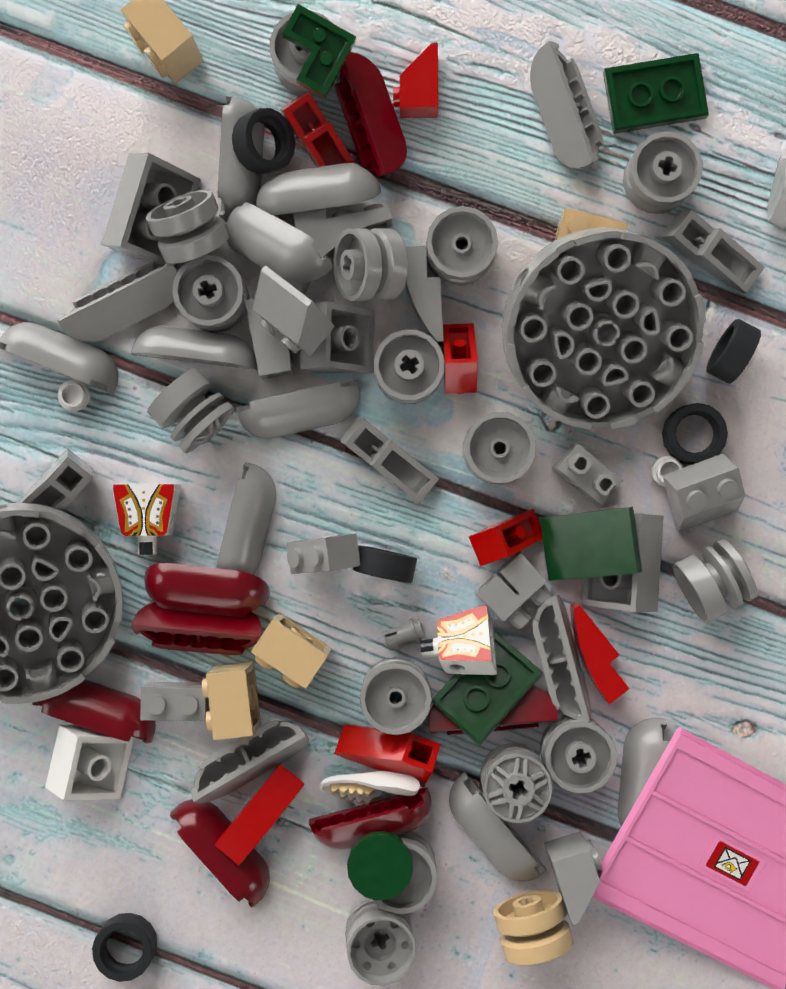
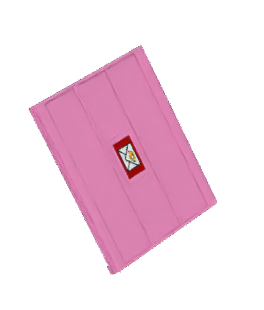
[593,727,786,989]

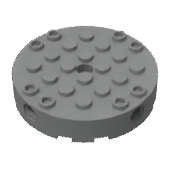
[502,227,706,430]
[0,503,123,704]

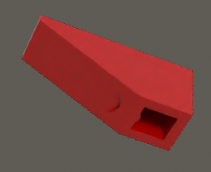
[334,725,441,787]

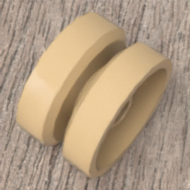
[493,890,574,965]

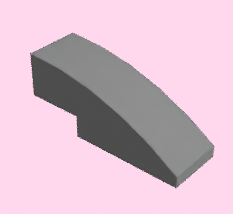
[661,209,765,293]
[405,246,444,346]
[340,416,439,504]

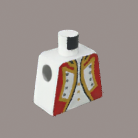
[113,484,180,555]
[420,605,497,675]

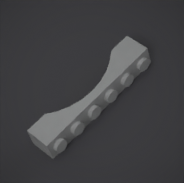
[18,448,93,510]

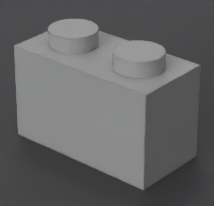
[287,533,361,574]
[140,682,210,721]

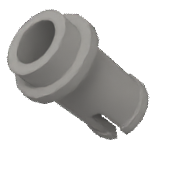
[383,618,426,651]

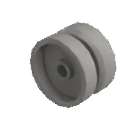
[270,10,340,96]
[623,131,703,214]
[145,190,230,264]
[426,206,498,286]
[333,228,408,301]
[172,255,250,333]
[374,330,445,404]
[463,412,536,484]
[360,657,432,735]
[540,715,617,794]
[373,831,437,914]

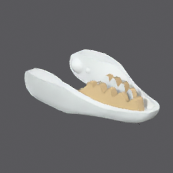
[319,771,420,806]

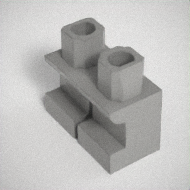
[551,443,623,507]
[475,552,552,630]

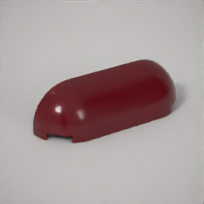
[335,52,407,176]
[144,563,270,617]
[132,602,262,655]
[32,679,156,744]
[428,686,558,735]
[309,787,432,849]
[170,799,270,908]

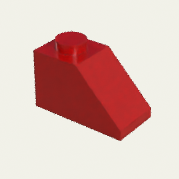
[393,43,438,118]
[443,323,478,394]
[469,509,543,566]

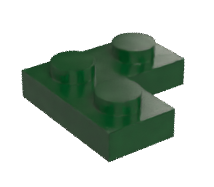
[282,4,356,99]

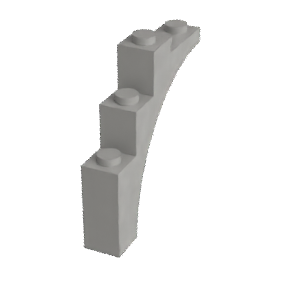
[244,204,393,380]

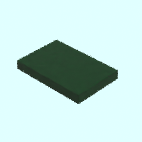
[603,53,709,134]
[540,506,642,581]
[431,631,544,747]

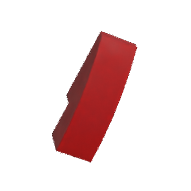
[280,92,355,167]
[570,602,630,705]
[214,764,305,866]

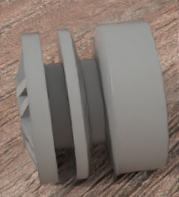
[147,367,235,454]
[672,538,758,624]
[480,742,553,824]
[345,899,416,986]

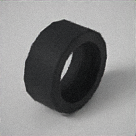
[232,108,296,174]
[706,319,761,384]
[662,403,728,464]
[353,545,417,583]
[92,913,157,982]

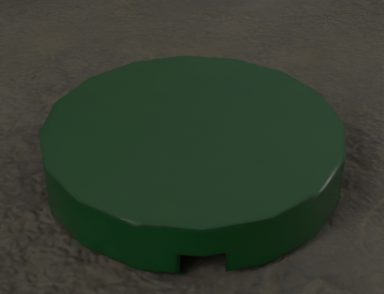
[347,831,413,901]

